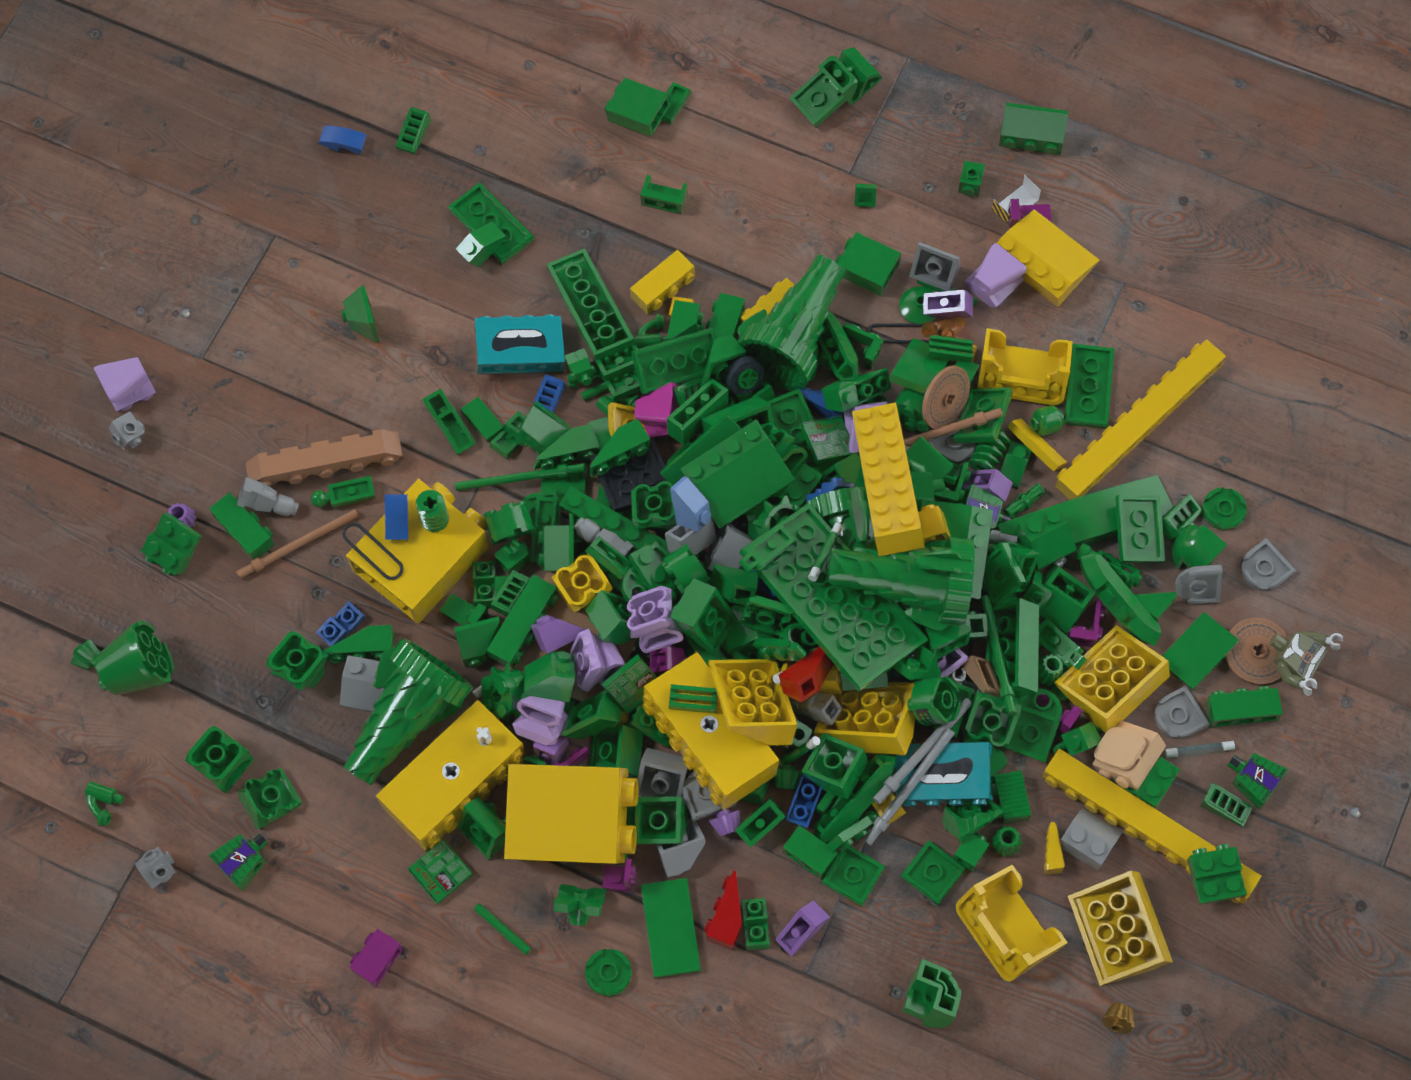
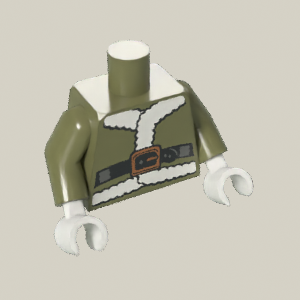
[1269,631,1343,696]

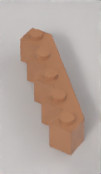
[246,429,402,488]

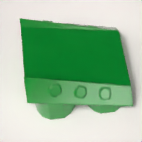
[516,400,570,456]
[740,596,793,635]
[237,767,302,829]
[942,801,1003,843]

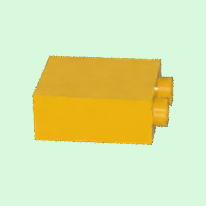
[346,478,489,624]
[504,764,639,864]

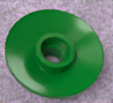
[899,286,938,324]

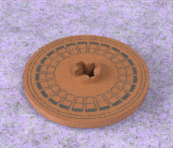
[922,366,970,429]
[1225,618,1287,685]

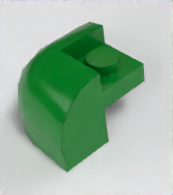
[1171,521,1227,569]
[902,959,961,1028]

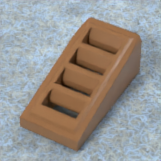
[962,655,1001,698]

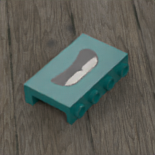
[474,314,565,374]
[896,742,993,807]

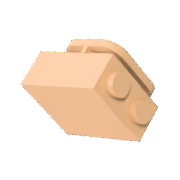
[1092,720,1166,790]

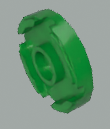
[1202,487,1247,531]
[585,949,632,997]

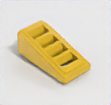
[1044,822,1065,875]

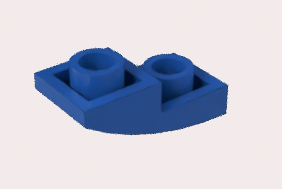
[318,126,367,155]
[806,478,854,502]
[385,494,408,540]
[316,601,367,647]

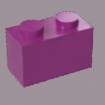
[349,928,403,988]

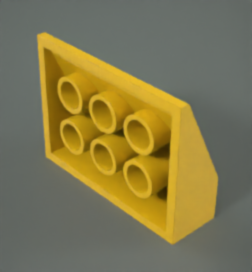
[997,210,1100,307]
[1055,625,1170,733]
[708,659,797,745]
[814,682,915,755]
[1068,871,1173,986]

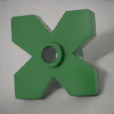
[553,884,607,926]

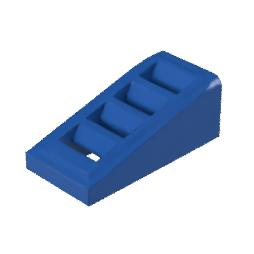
[533,375,566,413]

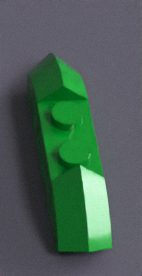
[818,310,858,382]
[1080,554,1161,646]
[814,754,897,844]

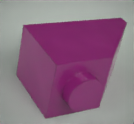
[650,647,686,674]

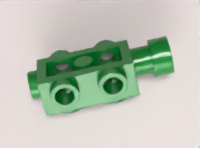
[1075,543,1142,589]

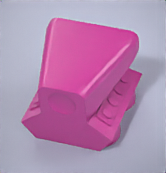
[635,382,688,439]

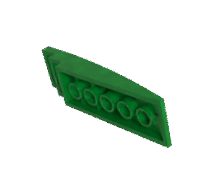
[546,248,641,402]
[996,475,1173,550]

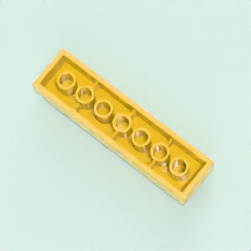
[852,403,925,556]

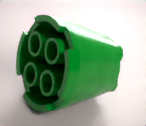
[92,620,174,695]

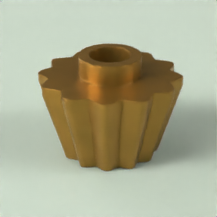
[1101,1002,1135,1034]

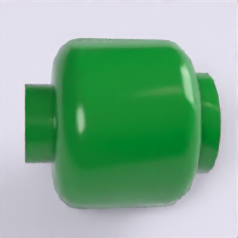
[1030,406,1064,436]

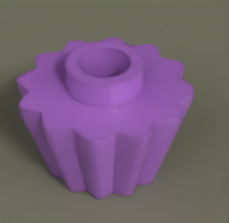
[168,503,196,527]
[709,808,740,836]

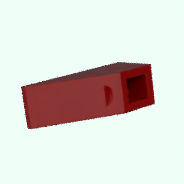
[779,646,834,703]
[704,870,742,951]

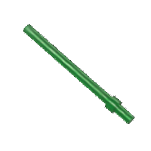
[455,463,586,491]
[981,595,1016,716]

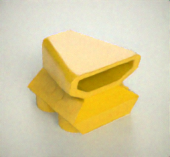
[551,554,613,613]

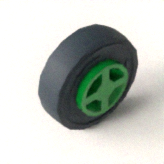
[725,356,763,395]

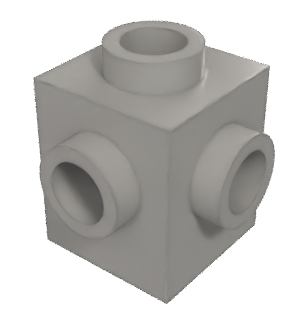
[109,411,145,450]
[135,847,176,889]

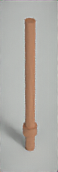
[904,408,1003,446]
[236,509,359,579]

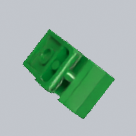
[789,47,883,128]

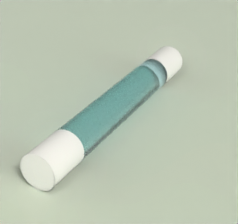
[1164,741,1235,758]

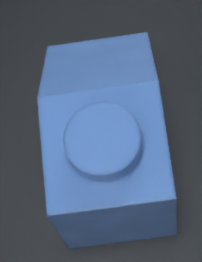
[670,476,712,532]

